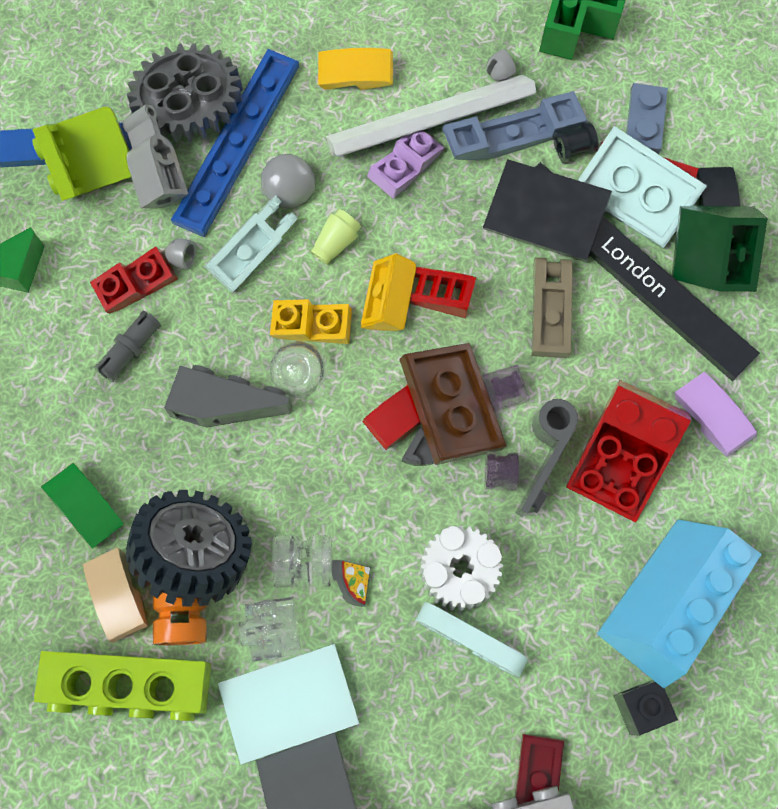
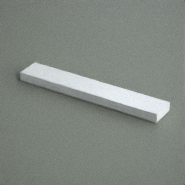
[326,75,536,157]

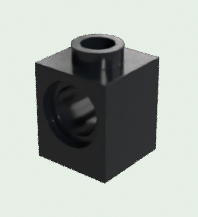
[613,680,678,736]

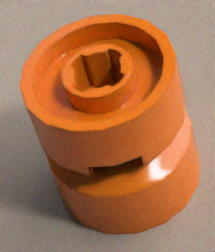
[153,592,207,646]

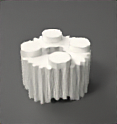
[420,526,503,611]

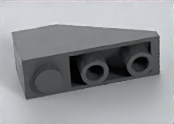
[164,365,292,428]

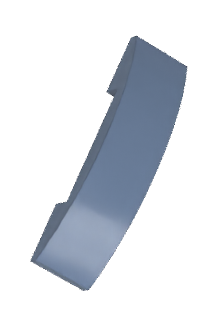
[443,91,587,160]

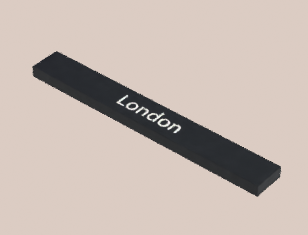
[535,162,760,382]

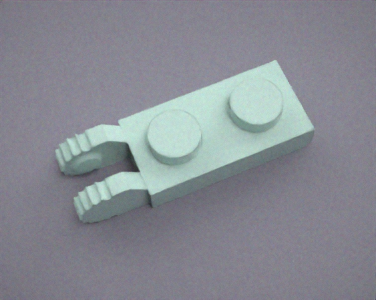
[204,195,298,292]

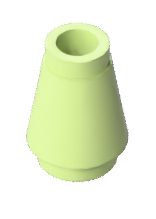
[310,209,361,265]

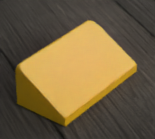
[361,253,416,331]

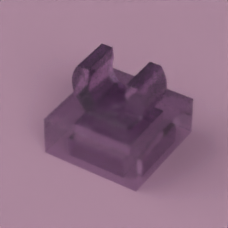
[482,364,530,412]

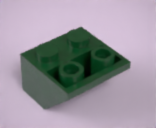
[672,206,768,292]

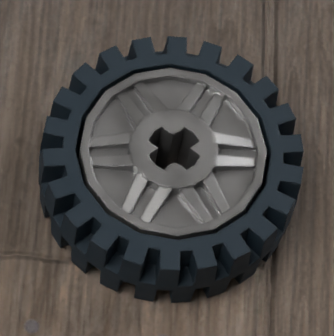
[126,490,252,607]

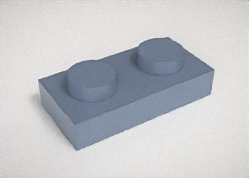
[626,83,668,155]

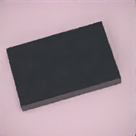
[483,159,612,263]

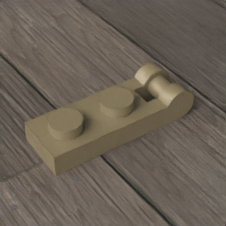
[531,257,572,358]

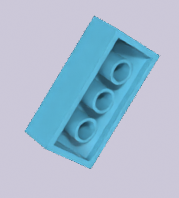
[596,519,761,688]

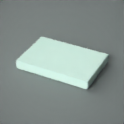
[578,126,706,248]
[218,644,360,765]

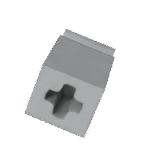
[123,105,188,208]

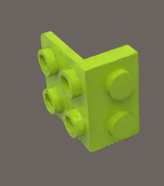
[32,106,131,201]

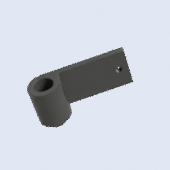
[515,399,578,517]

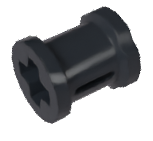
[553,122,599,163]

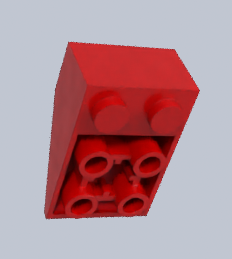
[566,379,691,523]

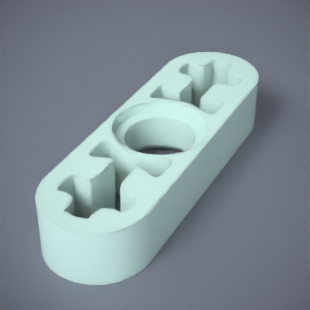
[415,602,529,678]

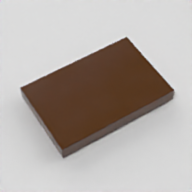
[399,343,507,465]

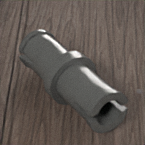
[94,310,161,382]

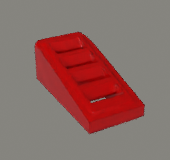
[409,267,477,319]

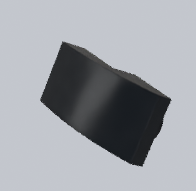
[696,167,741,206]

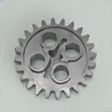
[127,43,243,143]

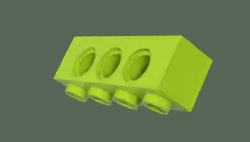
[33,651,211,721]

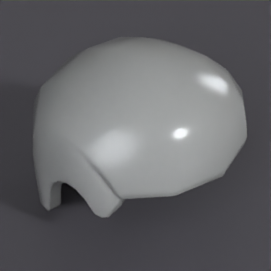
[261,154,315,209]

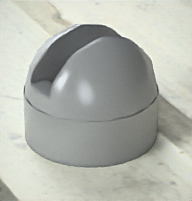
[486,49,516,81]
[165,239,197,270]

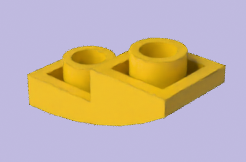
[318,48,393,90]
[270,299,352,344]

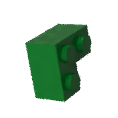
[539,0,626,60]

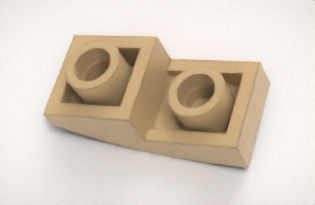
[83,547,148,643]

